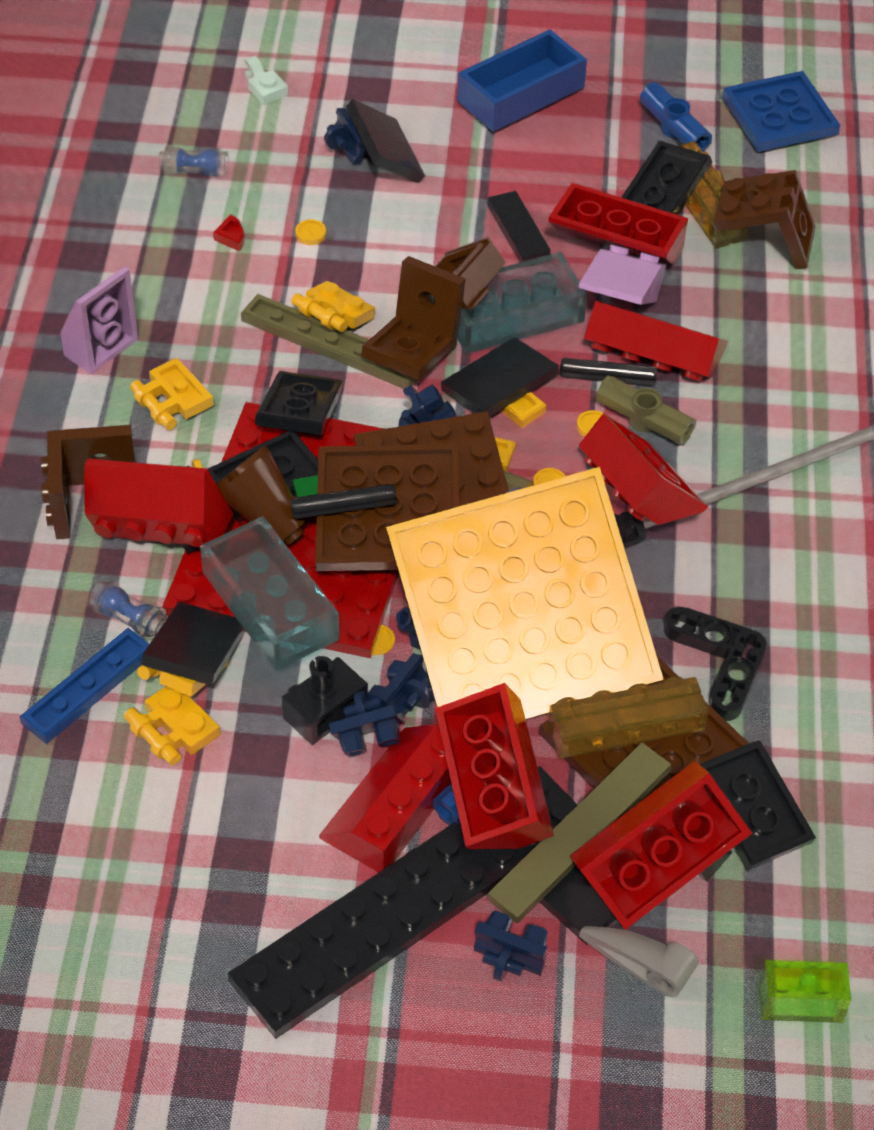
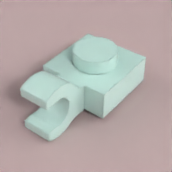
[244,56,288,105]

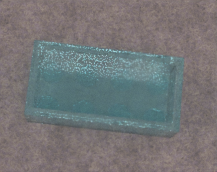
[200,516,339,671]

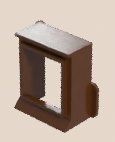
[425,237,506,310]

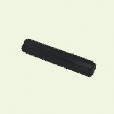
[560,357,657,386]
[291,484,397,519]

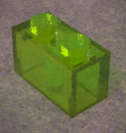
[759,960,851,1023]

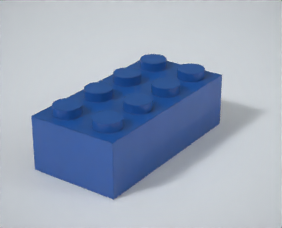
[457,29,587,132]

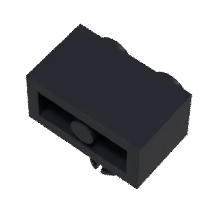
[282,656,368,746]

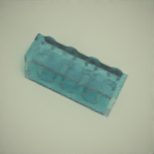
[457,252,587,354]

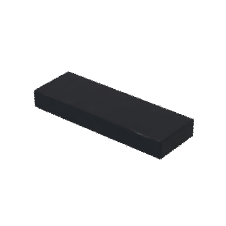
[487,191,551,266]

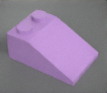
[578,244,666,305]
[60,266,138,374]

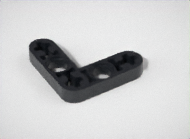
[664,606,767,721]

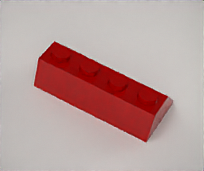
[548,183,688,265]
[584,301,728,381]
[579,413,708,525]
[84,459,234,547]
[435,682,554,849]
[319,724,451,873]
[570,761,752,930]

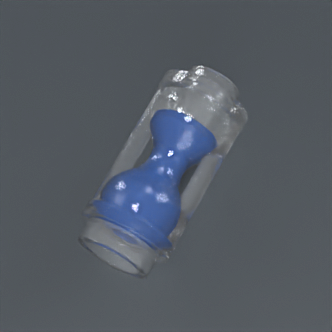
[159,145,229,179]
[89,581,167,641]

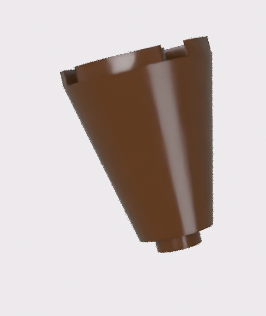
[216,445,305,545]

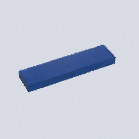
[19,628,149,744]

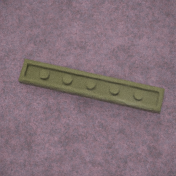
[241,294,417,389]
[488,743,671,924]

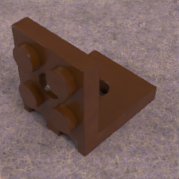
[714,170,816,269]
[361,256,466,380]
[41,424,136,540]

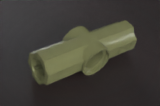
[596,375,696,445]

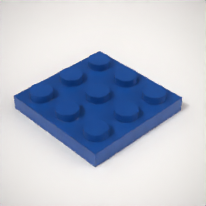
[722,71,841,152]

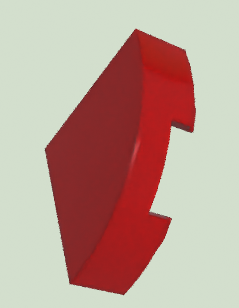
[213,214,245,252]

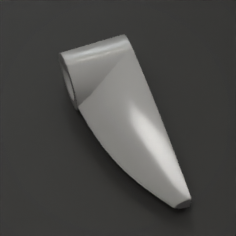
[579,926,698,997]

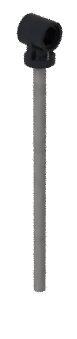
[614,425,874,548]

